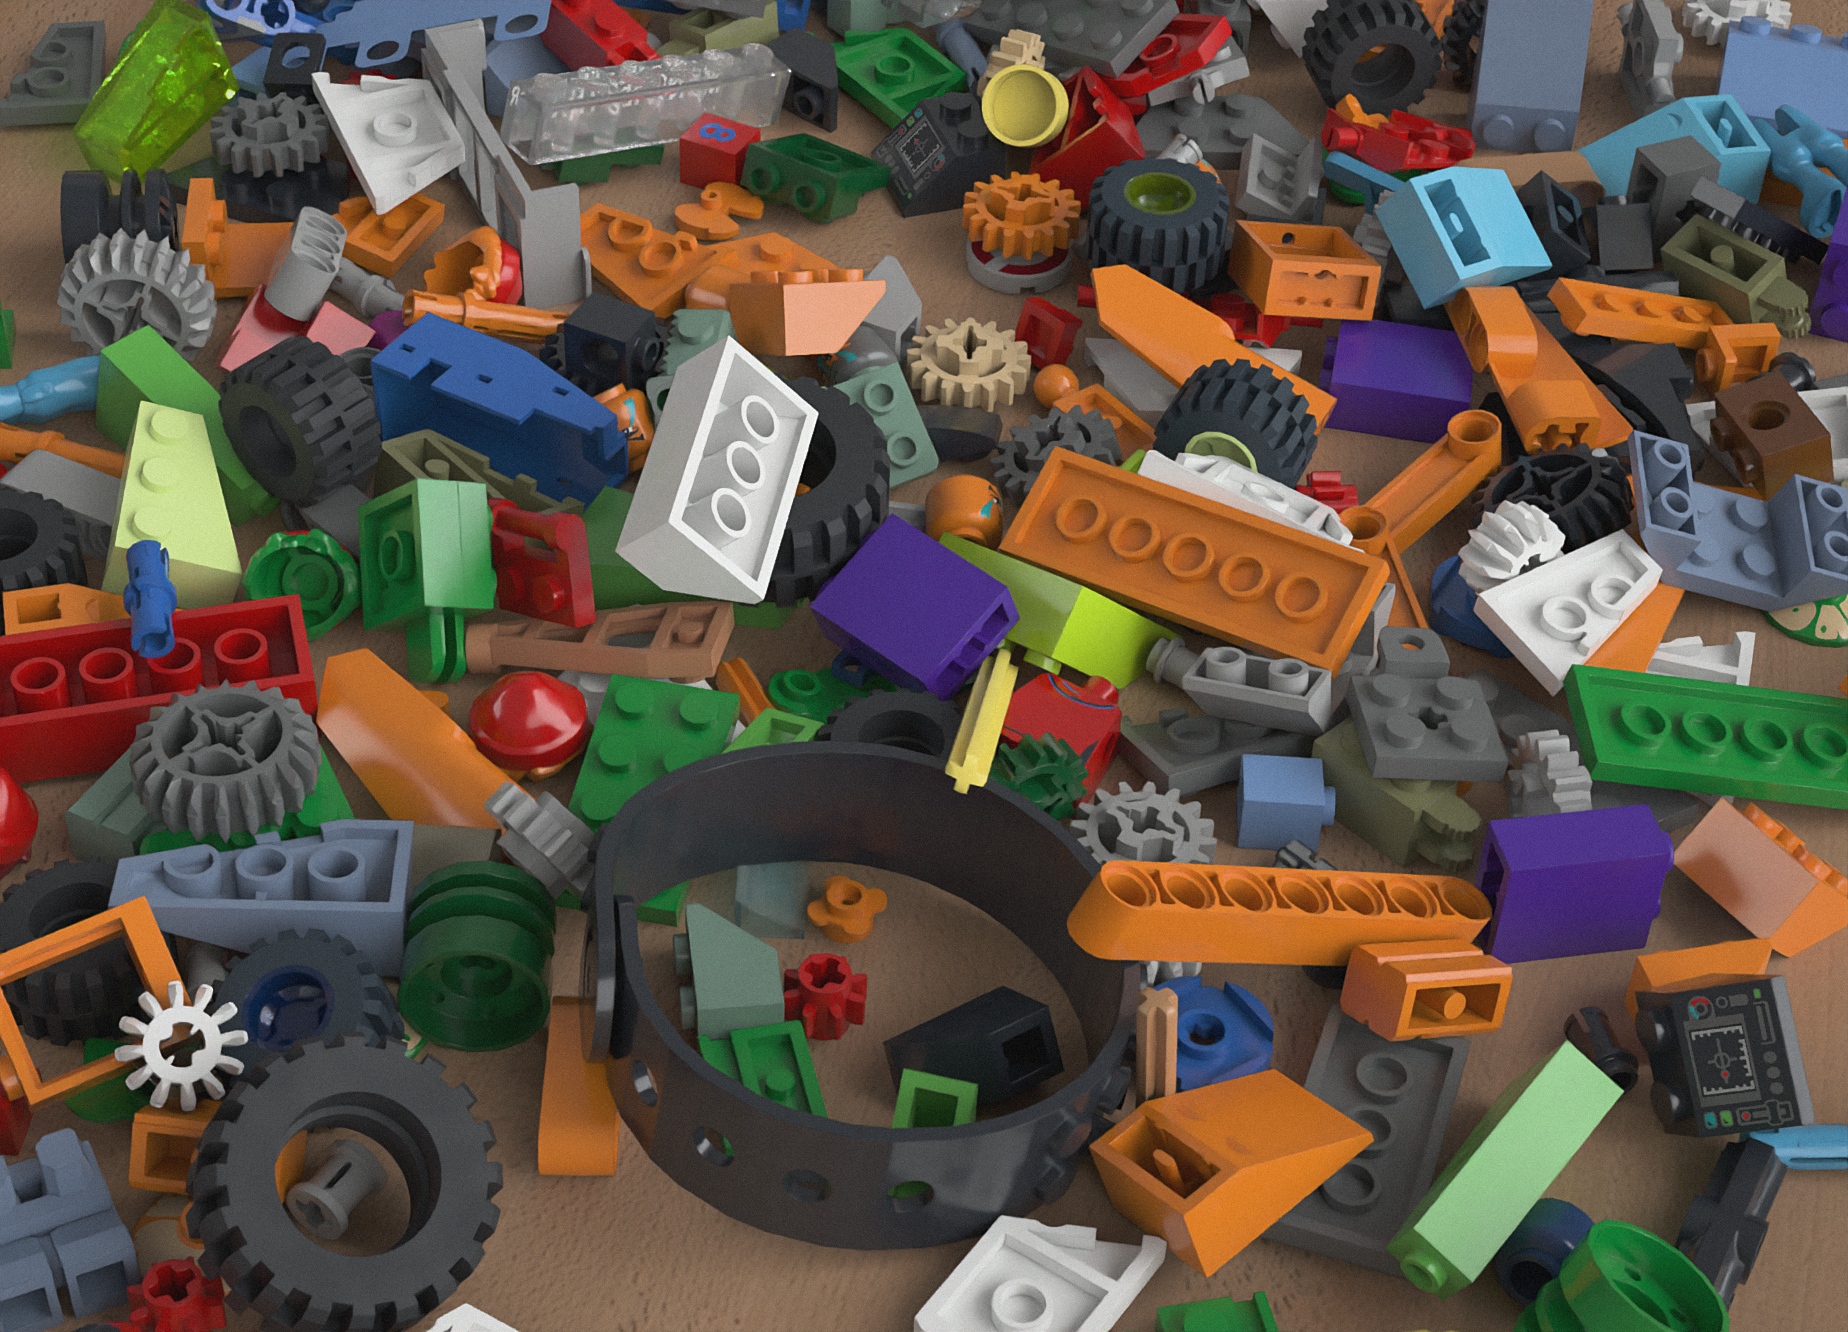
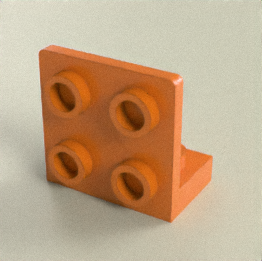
[181,178,294,300]

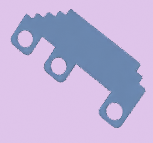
[282,0,551,72]

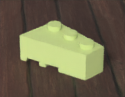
[101,401,243,609]

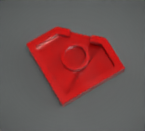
[1096,13,1232,97]

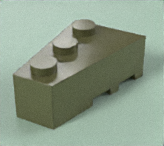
[373,429,585,571]

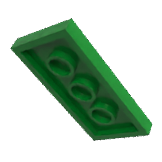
[554,674,741,927]

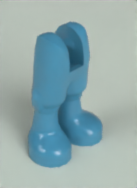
[1751,104,1848,239]
[0,355,100,425]

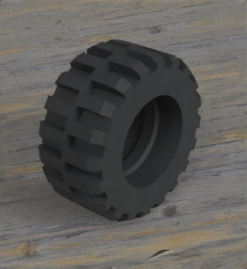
[720,373,890,608]
[185,1031,503,1332]

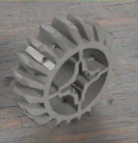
[57,228,218,361]

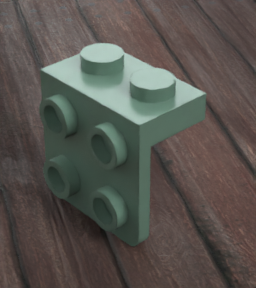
[821,362,939,490]

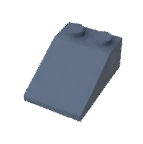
[1466,0,1594,153]

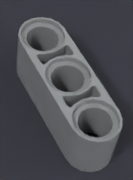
[264,207,347,321]
[0,449,121,562]

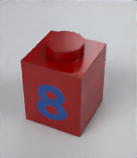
[679,112,761,190]

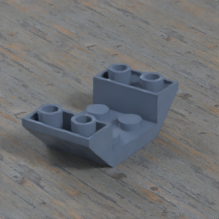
[352,15,573,124]
[1627,430,1848,612]

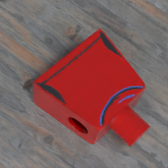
[994,673,1122,820]

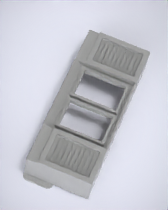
[421,17,592,309]

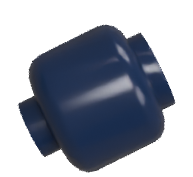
[1492,1197,1595,1307]

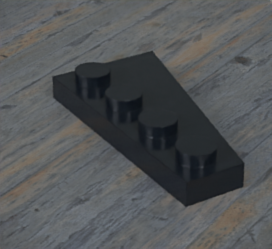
[1690,175,1829,265]

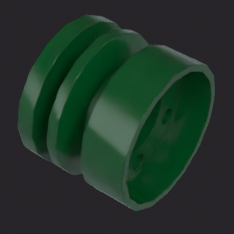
[397,861,557,1053]

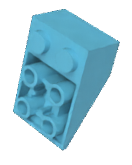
[1575,94,1771,204]
[1375,166,1553,310]

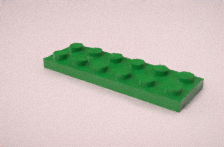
[1563,664,1848,810]

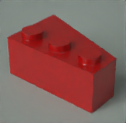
[1028,65,1147,213]

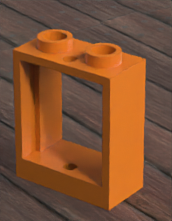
[1227,220,1382,321]
[0,895,201,1113]

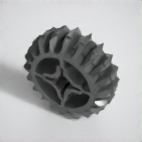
[129,679,322,843]

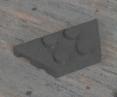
[1136,93,1309,170]

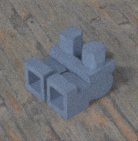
[0,1128,142,1332]

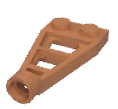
[465,601,735,684]

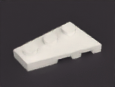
[1473,529,1663,697]

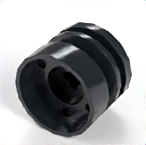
[60,168,179,265]

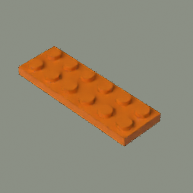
[998,446,1390,681]

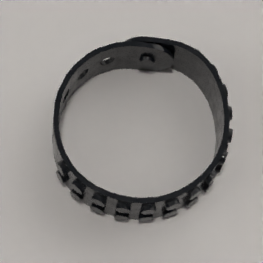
[578,741,1148,1251]

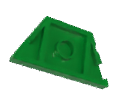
[809,28,966,129]

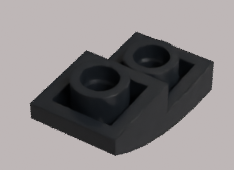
[916,405,1003,462]

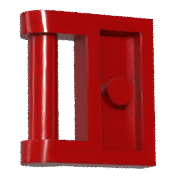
[487,498,596,628]

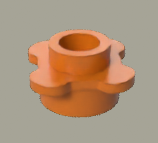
[807,875,887,943]

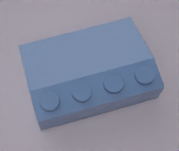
[1715,16,1848,139]

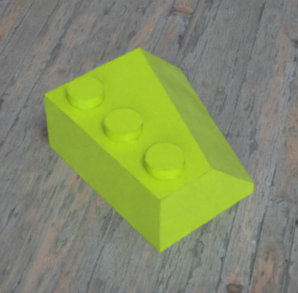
[938,531,1184,690]

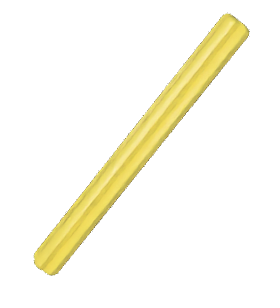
[945,649,1019,794]

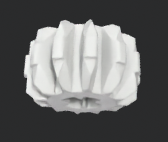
[1458,500,1566,596]
[115,981,248,1111]

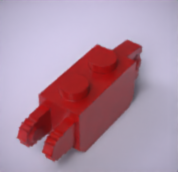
[540,0,669,100]

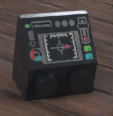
[871,92,1007,218]
[1635,973,1816,1138]

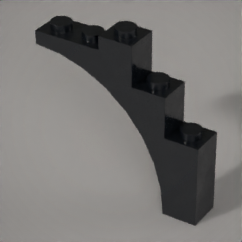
[1379,281,1705,480]

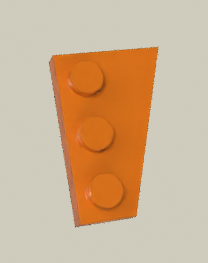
[580,203,741,320]

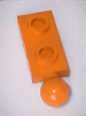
[1033,364,1157,466]

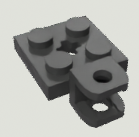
[1346,626,1509,782]

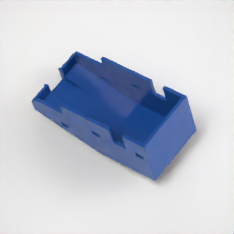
[370,312,629,512]

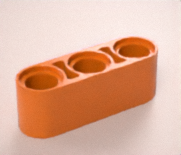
[538,996,621,1177]

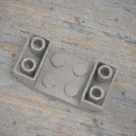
[1183,582,1395,737]

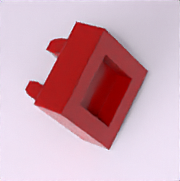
[1015,297,1083,370]

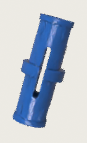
[123,540,177,658]

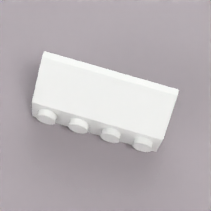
[615,336,818,604]

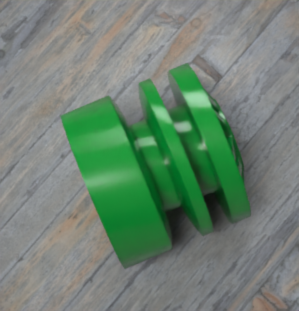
[1513,1219,1730,1332]

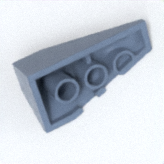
[108,819,414,977]

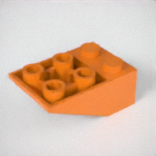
[1089,1069,1374,1278]

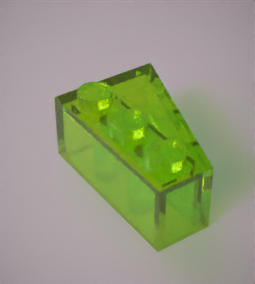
[72,0,241,185]

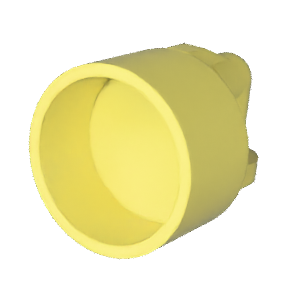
[982,64,1069,148]

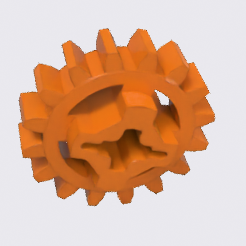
[962,172,1081,260]

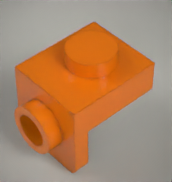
[1695,323,1781,401]

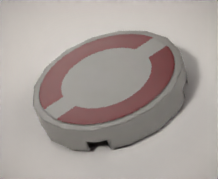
[966,237,1073,294]

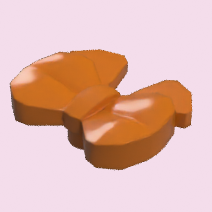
[675,182,764,241]

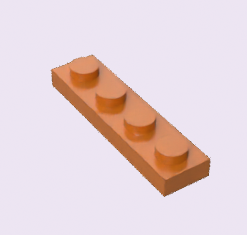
[1547,277,1734,352]

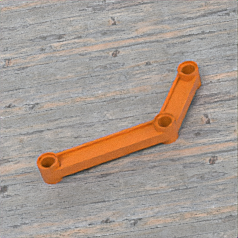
[1338,410,1502,797]

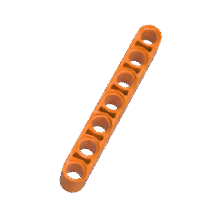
[1066,860,1492,966]

